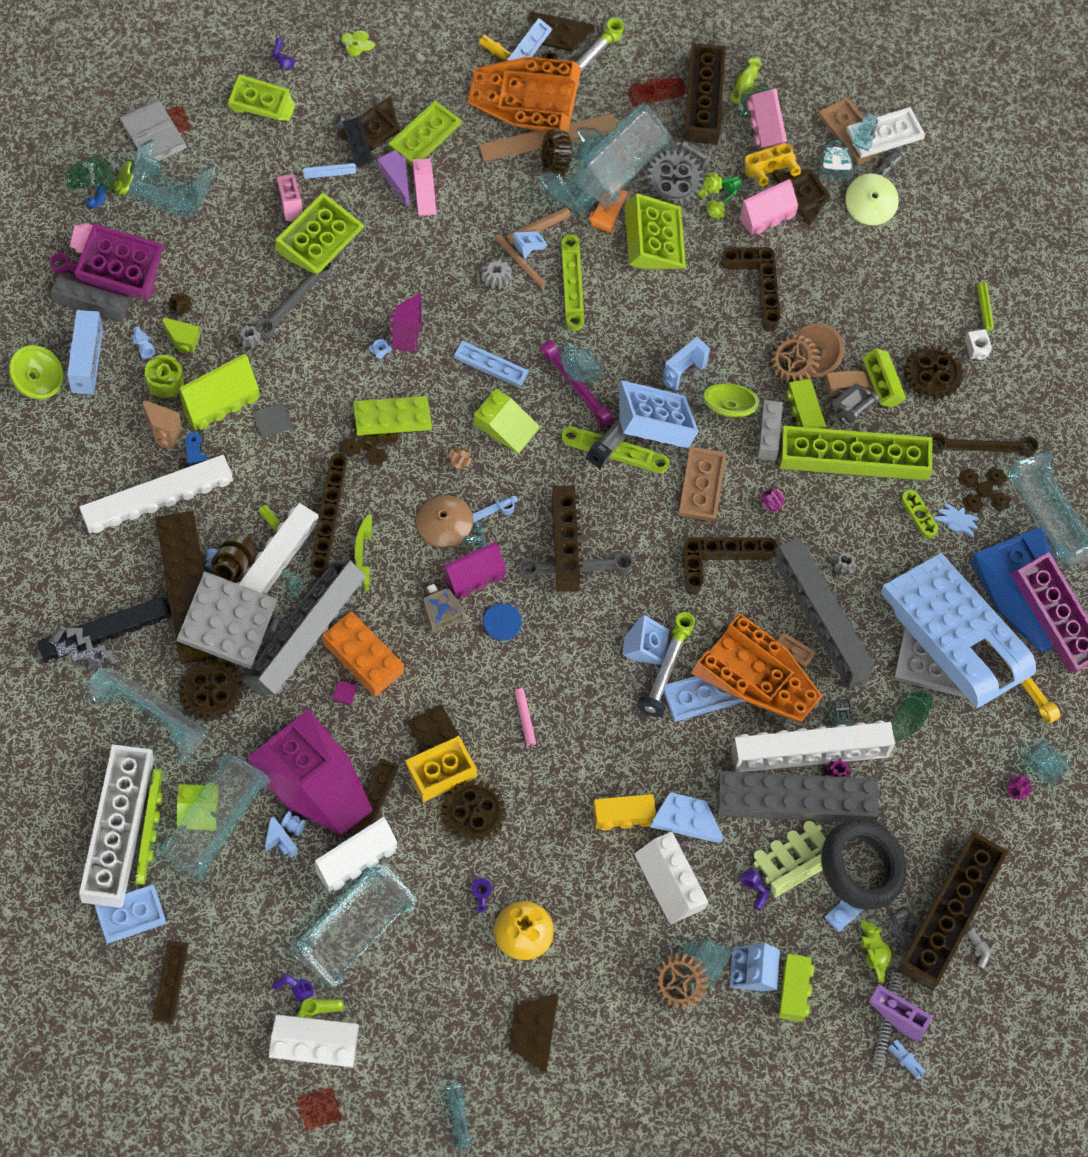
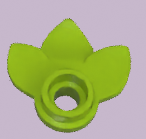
[342,30,375,56]
[114,161,134,196]

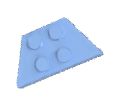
[650,792,723,843]

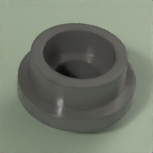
[332,113,348,131]

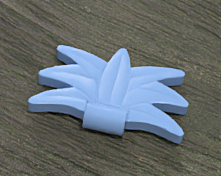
[934,503,979,538]

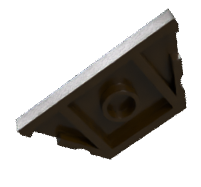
[530,11,595,52]
[337,97,399,150]
[772,169,830,226]
[508,994,559,1073]

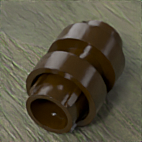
[211,534,256,582]

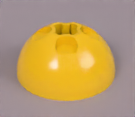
[494,901,554,960]

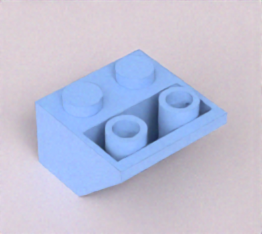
[730,943,780,991]

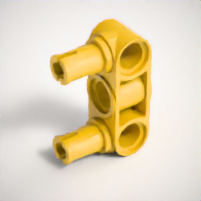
[745,144,801,186]

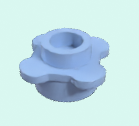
[369,339,391,359]

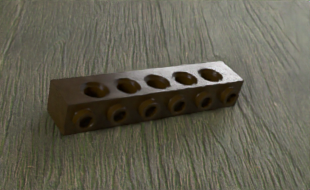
[552,485,584,592]

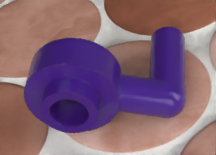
[272,37,296,70]
[740,870,770,910]
[472,878,492,913]
[272,974,314,1001]

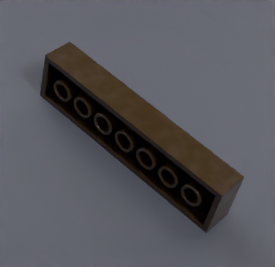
[155,511,219,665]
[897,831,1009,991]

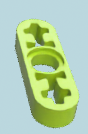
[901,490,938,539]

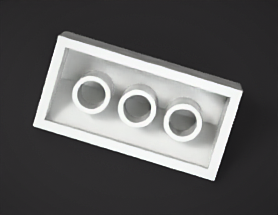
[315,817,397,892]
[634,832,708,925]
[269,1015,359,1067]

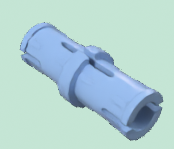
[888,1040,926,1080]

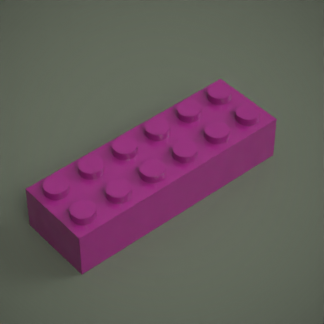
[1010,552,1088,673]

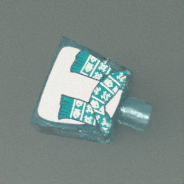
[819,140,854,180]

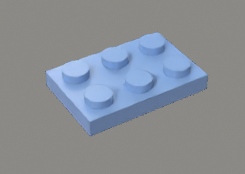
[95,884,167,944]

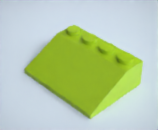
[275,192,364,275]
[625,193,686,269]
[179,353,260,431]

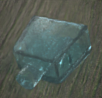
[560,343,605,383]
[681,939,734,987]

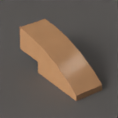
[824,371,875,396]

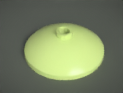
[845,174,899,225]

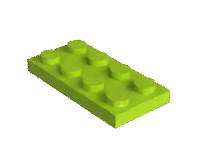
[388,101,462,166]
[353,396,432,435]

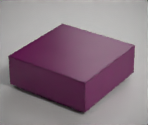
[333,681,357,705]

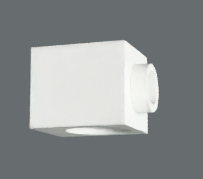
[965,329,992,360]

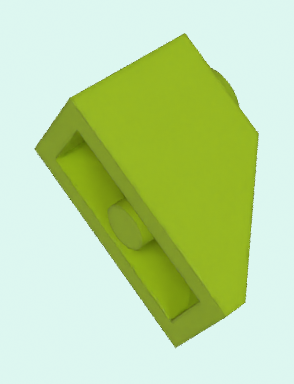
[163,318,200,354]

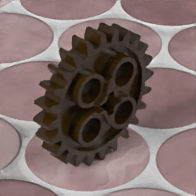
[903,345,964,401]
[178,659,243,722]
[441,779,506,844]

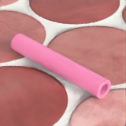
[514,688,536,746]

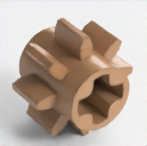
[447,446,472,469]

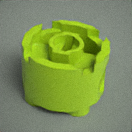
[145,355,184,398]

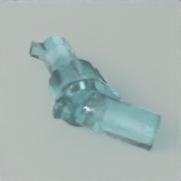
[281,565,305,598]

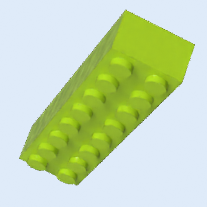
[780,426,932,481]

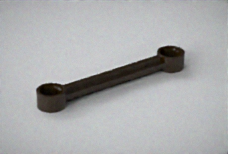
[930,433,1039,457]

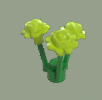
[697,172,742,219]

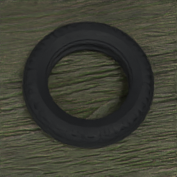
[821,819,906,910]

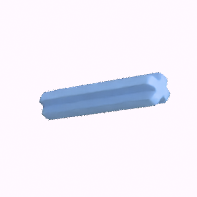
[303,163,356,179]

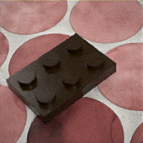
[407,705,469,753]

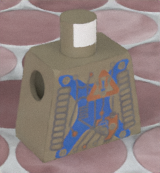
[423,584,466,633]

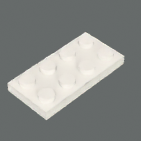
[846,107,925,158]

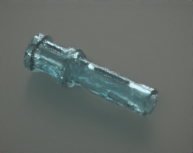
[444,1083,472,1150]

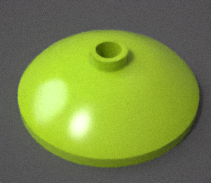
[9,345,64,400]
[703,383,759,418]

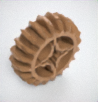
[771,334,820,383]
[654,952,709,1009]

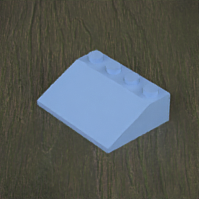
[619,380,699,448]

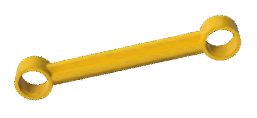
[984,639,1060,724]

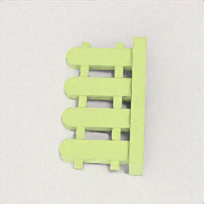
[753,821,826,898]

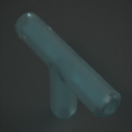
[464,522,487,548]

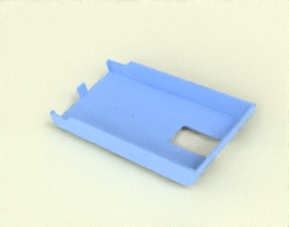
[881,553,1036,708]

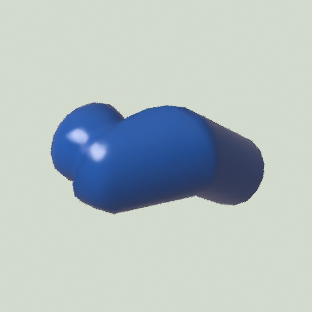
[86,186,106,209]

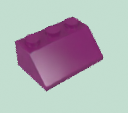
[390,293,422,353]
[444,541,506,599]

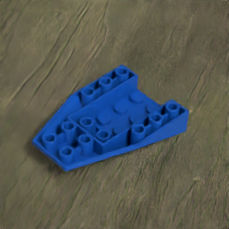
[971,527,1057,652]

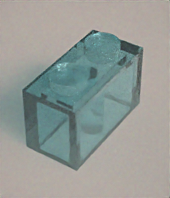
[1023,740,1072,788]

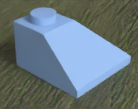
[622,615,669,665]

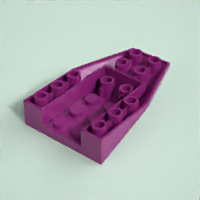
[247,709,372,836]

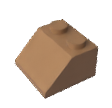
[143,400,182,448]

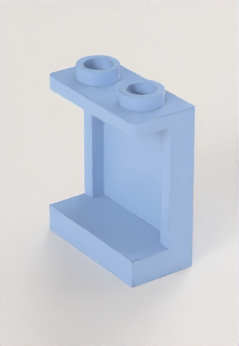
[662,337,710,392]

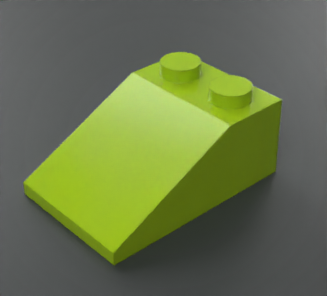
[473,388,540,454]

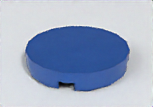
[483,604,522,641]

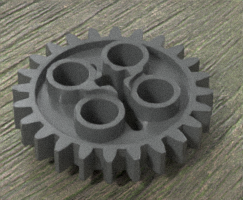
[647,147,705,205]

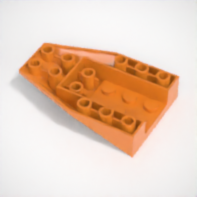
[467,57,581,133]
[691,613,822,723]

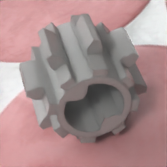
[238,325,261,349]
[833,552,857,576]

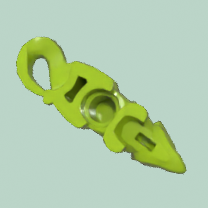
[730,57,761,104]
[860,920,891,983]

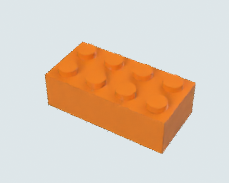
[322,611,404,697]

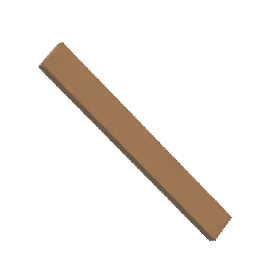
[478,114,618,162]

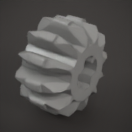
[481,259,512,290]

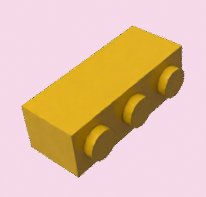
[592,794,656,830]

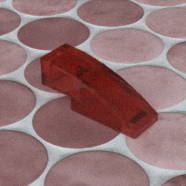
[628,78,687,106]

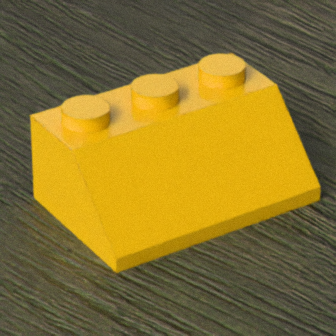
[405,736,477,802]

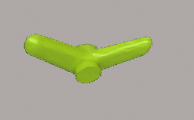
[295,998,344,1019]

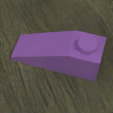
[378,150,409,206]
[869,985,933,1042]

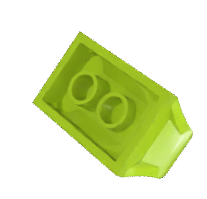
[228,74,295,121]

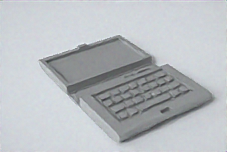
[119,99,187,166]

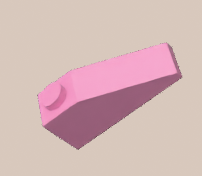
[413,158,436,216]
[277,174,303,221]

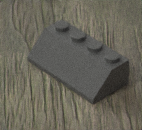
[51,271,133,323]

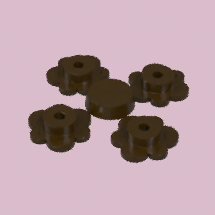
[341,421,398,466]
[958,467,1011,513]

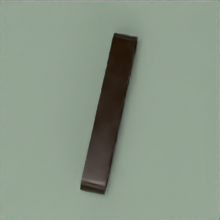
[311,453,347,577]

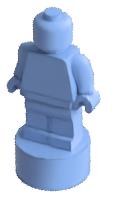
[132,327,155,359]

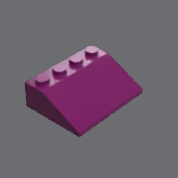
[74,224,164,302]

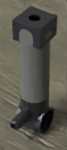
[585,418,628,469]

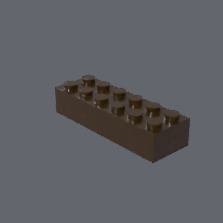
[683,43,726,145]

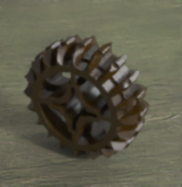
[541,129,572,178]

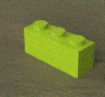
[862,348,906,408]
[785,378,826,429]
[778,954,814,1022]

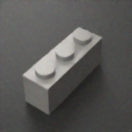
[757,400,783,461]

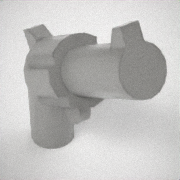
[967,928,994,969]

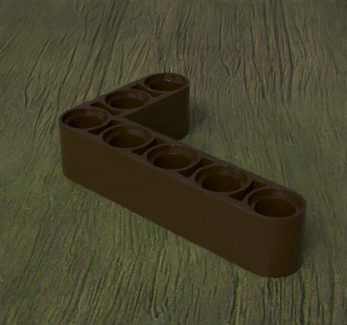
[721,247,781,332]
[683,537,777,595]

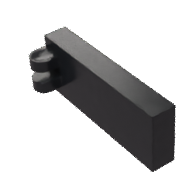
[342,116,374,168]

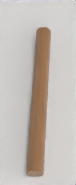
[495,234,546,288]

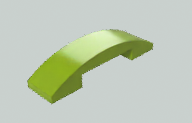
[355,515,372,591]

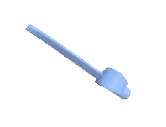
[472,496,518,522]

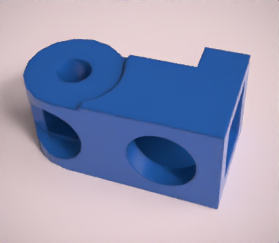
[185,432,207,467]

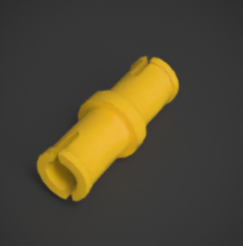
[479,35,512,61]

